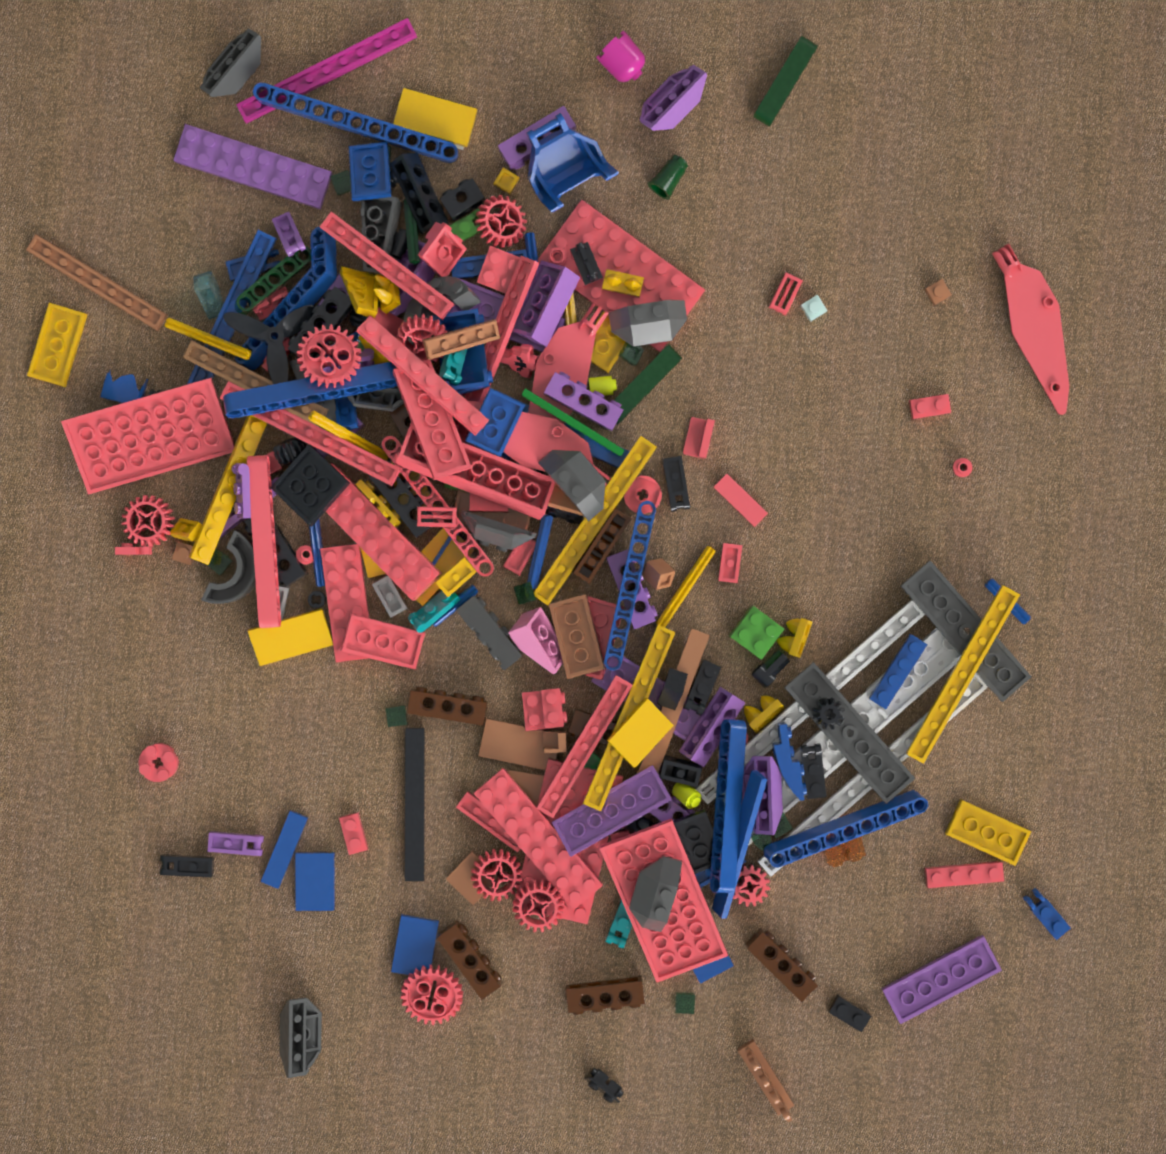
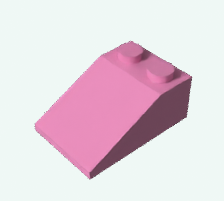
[508,607,563,674]

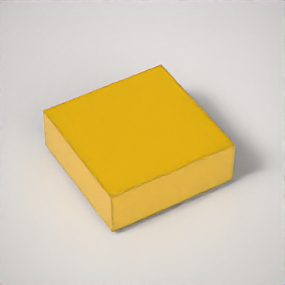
[493,167,520,195]

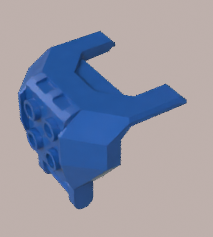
[526,113,619,212]

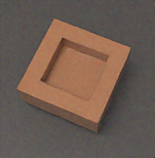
[924,279,952,306]
[172,541,194,565]

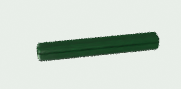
[403,199,420,265]

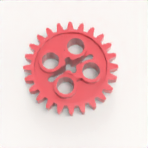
[297,324,361,388]
[401,964,463,1025]

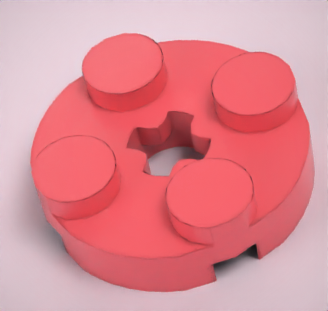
[623,476,662,514]
[139,743,179,782]

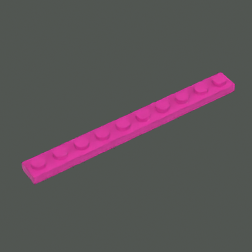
[236,18,417,124]

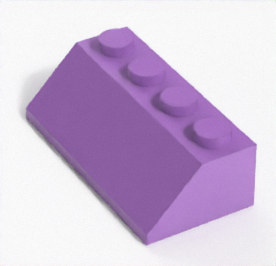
[512,260,580,347]

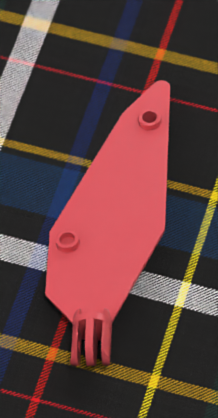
[992,244,1069,415]
[526,302,609,470]
[468,401,611,487]

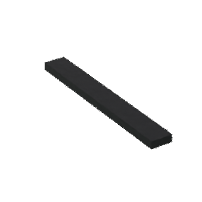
[405,728,425,881]

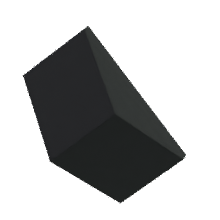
[657,668,688,710]

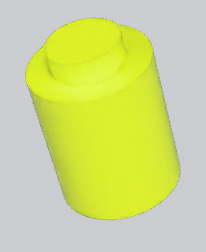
[589,376,617,396]
[672,783,701,809]

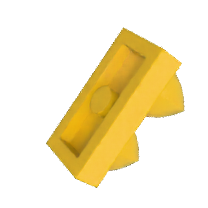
[602,269,644,298]
[373,274,401,314]
[170,518,202,542]
[435,557,477,597]
[776,618,813,658]
[744,696,785,734]

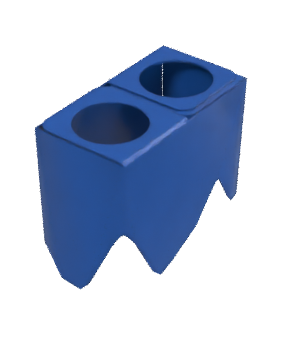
[100,369,149,403]

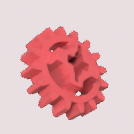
[733,864,770,907]

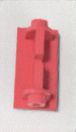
[253,286,289,321]

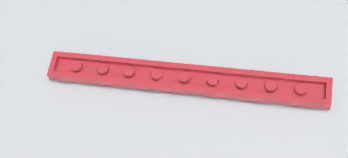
[455,256,539,444]
[220,381,401,486]

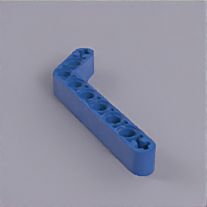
[235,227,337,371]

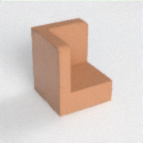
[643,558,675,590]
[543,731,567,753]

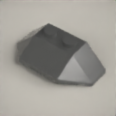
[200,28,261,97]
[608,300,687,347]
[347,386,404,412]
[538,450,606,521]
[461,510,537,552]
[629,856,682,932]
[279,997,322,1078]

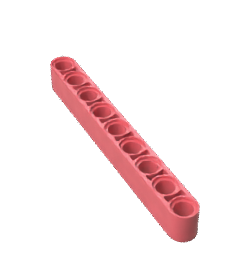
[382,436,494,577]
[247,455,281,628]

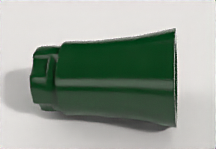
[648,154,688,200]

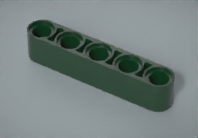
[753,36,818,127]
[234,246,311,315]
[604,345,682,425]

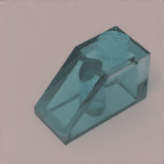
[193,271,224,319]

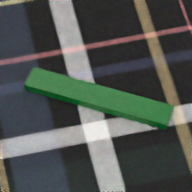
[522,388,625,456]

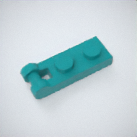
[439,329,468,386]
[408,591,461,633]
[605,900,632,949]

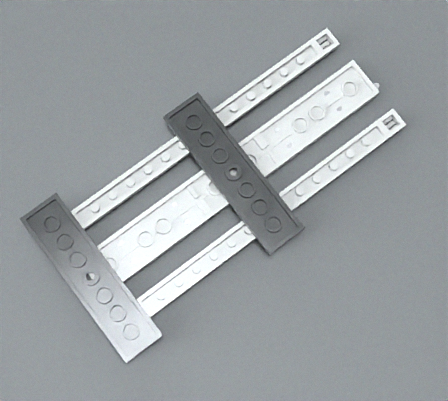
[695,560,1032,876]

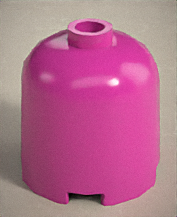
[596,31,645,82]

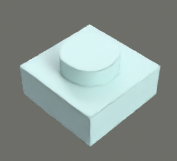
[800,295,827,322]

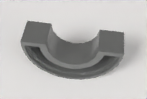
[404,276,481,322]
[201,530,256,604]

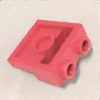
[418,222,467,277]
[522,688,567,731]

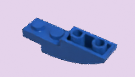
[772,722,807,801]

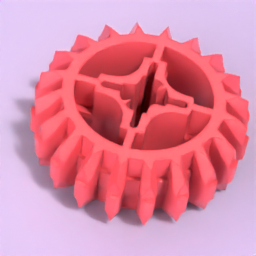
[475,195,527,248]
[396,314,448,362]
[121,495,175,547]
[471,849,523,901]
[512,879,564,932]

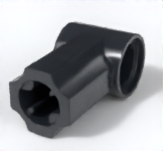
[751,650,790,688]

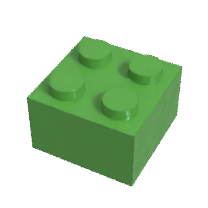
[729,605,784,660]

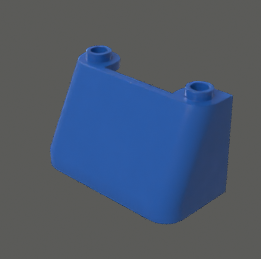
[432,309,493,395]

